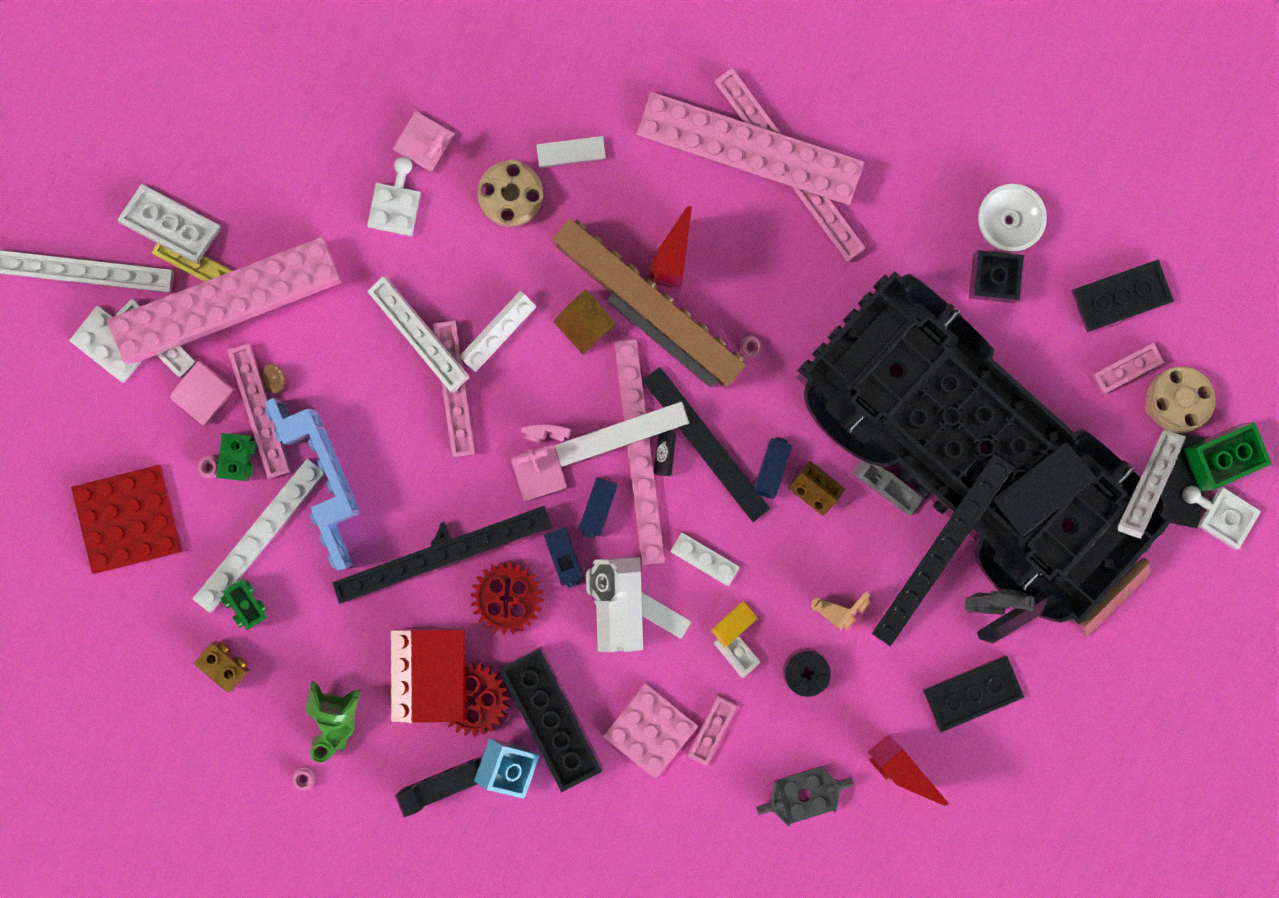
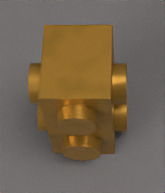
[788,461,845,516]
[193,641,251,693]

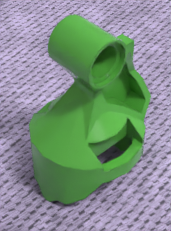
[305,681,361,763]

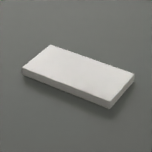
[117,184,221,265]

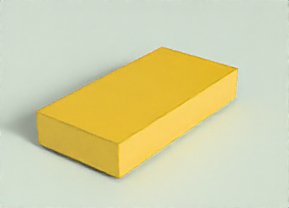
[710,601,758,647]

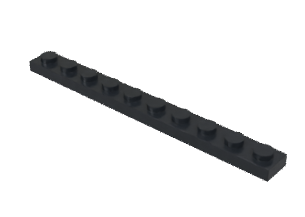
[872,452,1016,647]
[332,506,553,604]

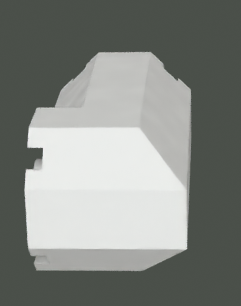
[586,557,643,652]

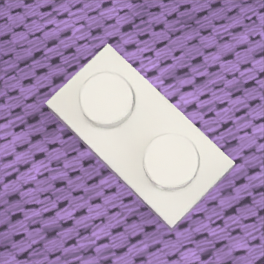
[713,636,760,678]

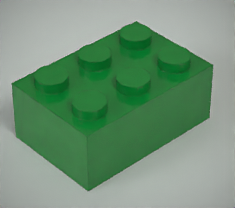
[1183,422,1272,491]

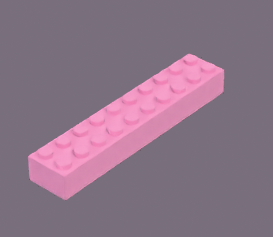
[107,237,342,365]

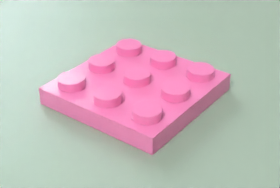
[603,683,698,779]

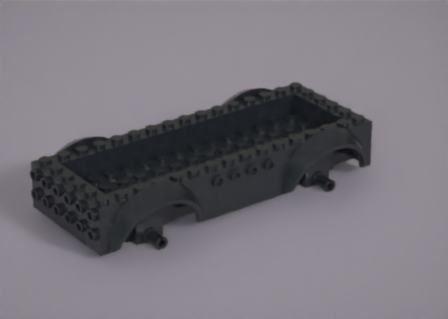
[796,271,1172,625]

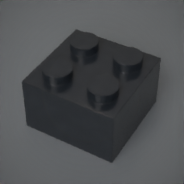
[969,250,1024,303]

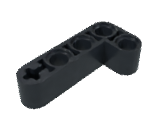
[395,757,481,817]

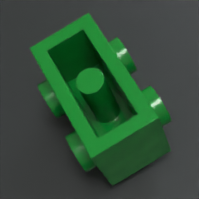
[216,433,257,481]
[220,579,267,630]

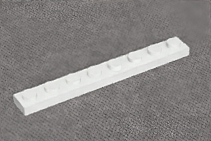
[0,250,174,293]
[193,459,326,613]

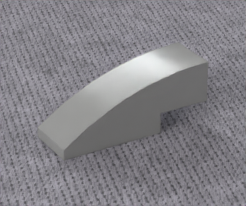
[851,460,923,516]

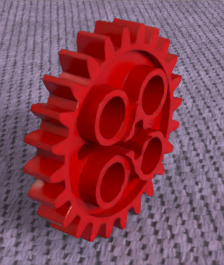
[470,561,544,635]
[448,662,511,737]

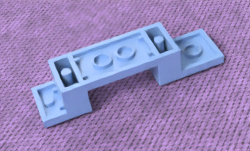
[265,398,361,571]

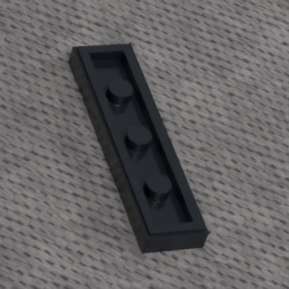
[977,588,1065,644]

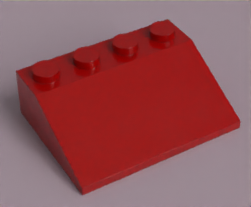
[650,206,692,288]
[391,628,465,723]
[868,735,949,806]

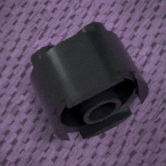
[782,648,831,697]

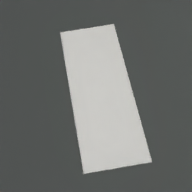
[641,592,691,639]

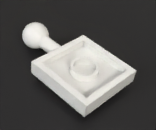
[367,157,421,237]
[1182,486,1261,550]

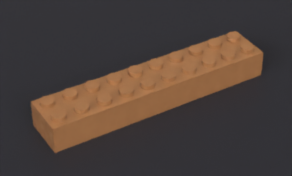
[552,218,746,389]

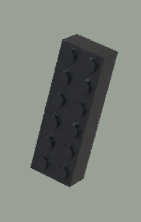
[499,646,603,793]

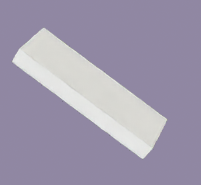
[536,136,606,168]

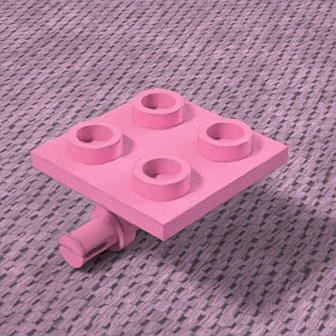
[393,111,454,173]
[511,445,567,502]

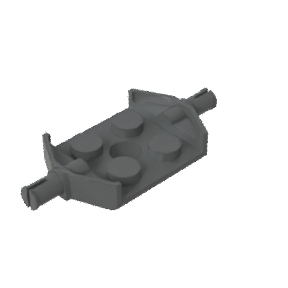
[965,589,1034,615]
[756,766,854,827]

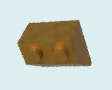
[553,289,616,355]

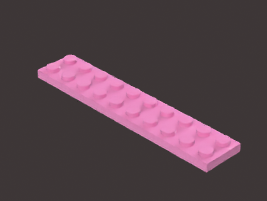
[636,92,865,206]

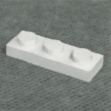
[670,532,740,586]

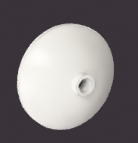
[978,184,1047,252]

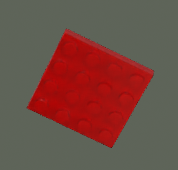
[71,465,182,574]

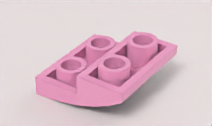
[169,360,235,426]
[521,425,572,443]

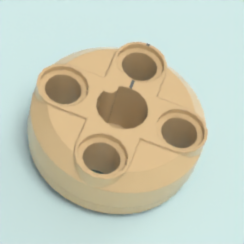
[478,159,543,227]
[1145,367,1216,434]

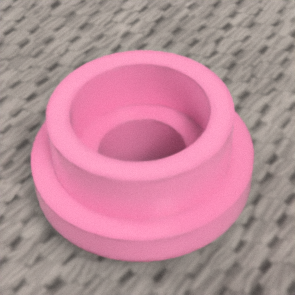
[739,336,762,358]
[198,456,218,478]
[292,767,315,791]

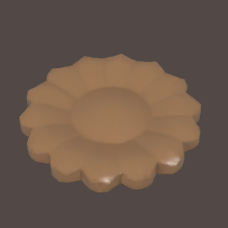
[261,363,286,394]

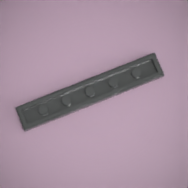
[608,293,717,387]

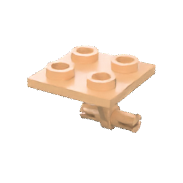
[811,591,870,631]

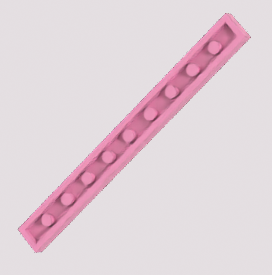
[714,68,866,262]
[614,339,665,565]

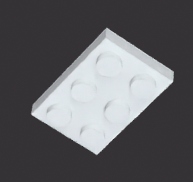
[69,306,142,383]

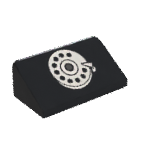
[654,431,676,477]

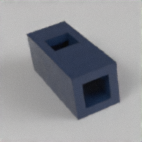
[752,437,793,500]
[579,477,618,539]
[544,527,584,588]

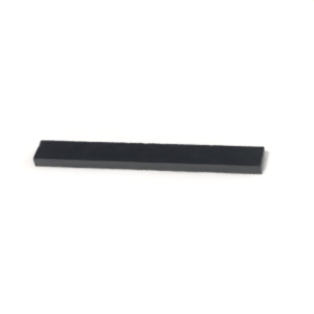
[642,367,771,523]

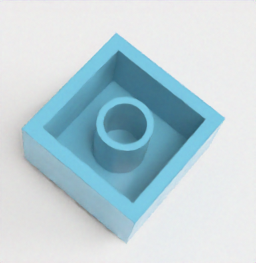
[474,738,540,799]

